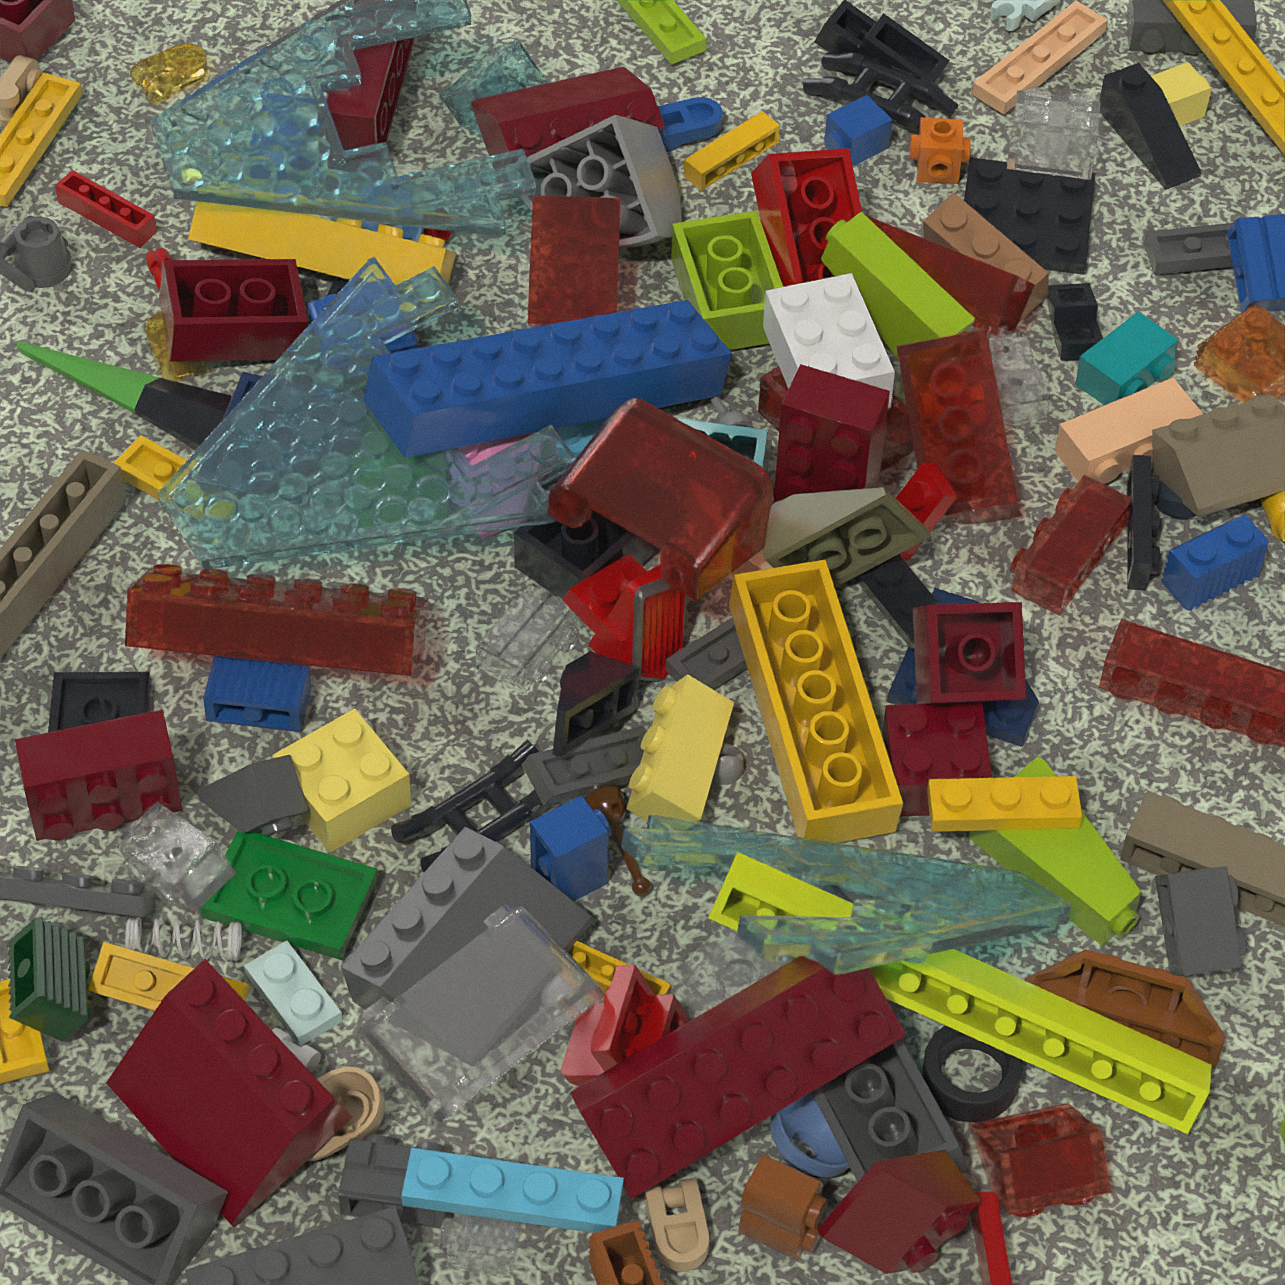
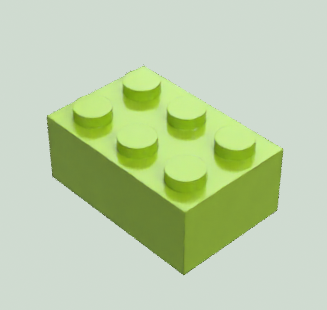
[671,210,783,350]

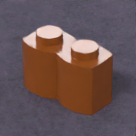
[739,1154,828,1261]

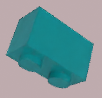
[1075,311,1179,406]

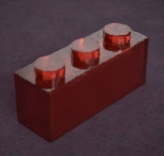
[1010,475,1133,616]

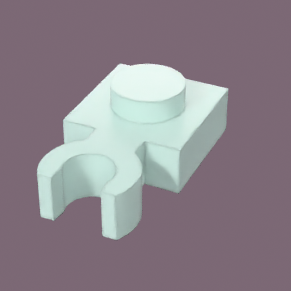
[990,0,1060,31]

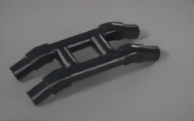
[803,52,959,134]
[391,739,552,872]

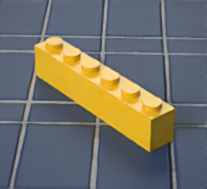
[188,184,456,303]

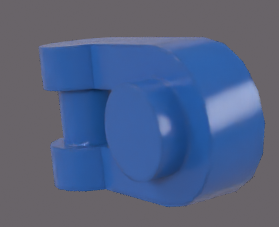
[658,97,723,152]

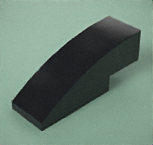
[814,0,950,83]

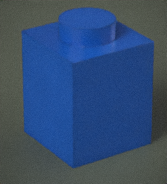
[824,95,892,166]

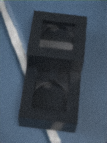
[1047,283,1103,360]

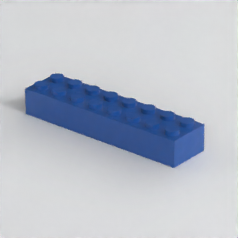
[364,300,732,458]

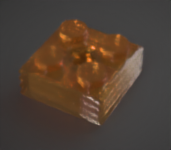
[1193,304,1285,403]

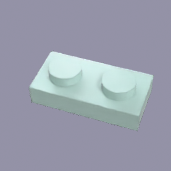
[244,941,343,1046]

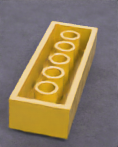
[729,559,903,849]

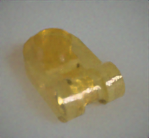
[130,43,208,105]
[145,312,207,382]

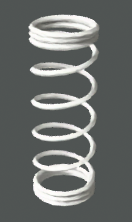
[125,916,242,962]

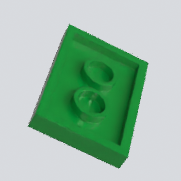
[200,830,378,960]

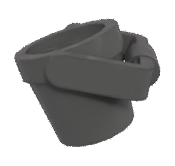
[0,216,72,292]

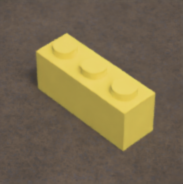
[627,674,734,836]

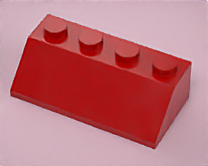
[751,148,862,287]

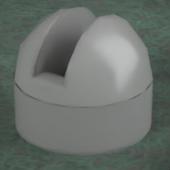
[712,743,744,785]

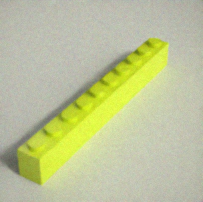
[708,852,1212,1135]

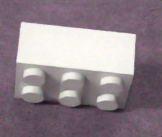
[763,273,895,408]

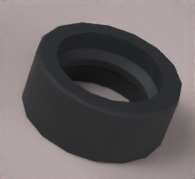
[922,1025,1022,1123]

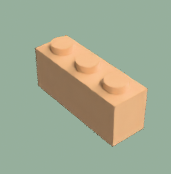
[1055,377,1203,489]

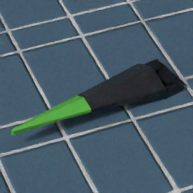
[16,342,337,508]

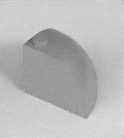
[506,115,682,248]

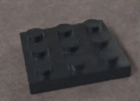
[964,157,1095,275]

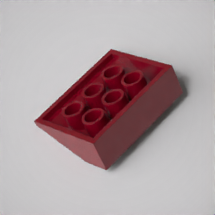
[106,959,352,1228]

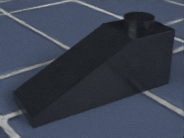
[1098,62,1201,190]
[552,651,640,757]

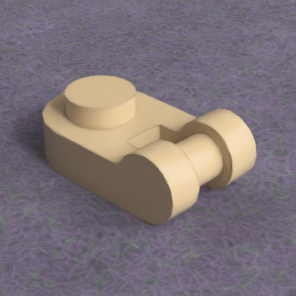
[0,55,43,128]
[643,1178,709,1272]

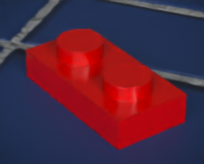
[896,462,958,561]

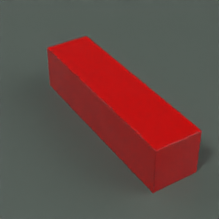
[55,170,157,248]

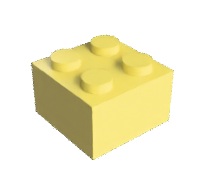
[272,708,411,853]

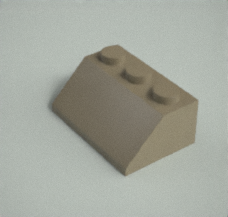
[1152,395,1285,517]

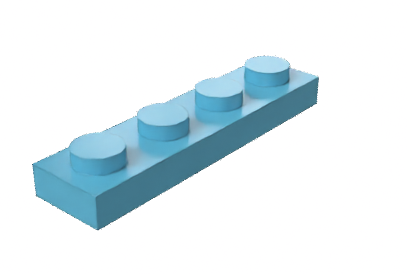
[401,1148,624,1233]

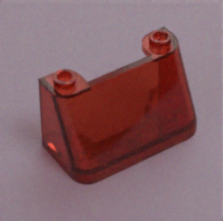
[547,398,773,601]

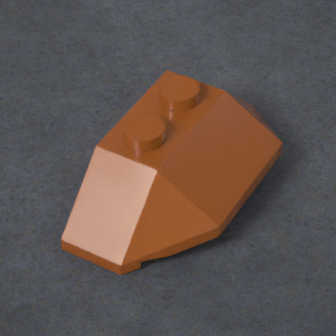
[1024,949,1226,1069]

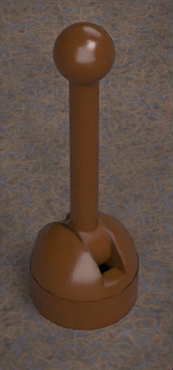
[585,785,651,897]

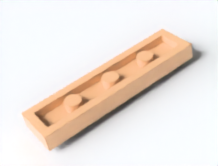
[972,1,1108,115]

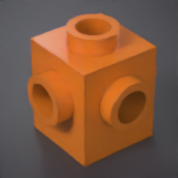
[909,117,971,184]

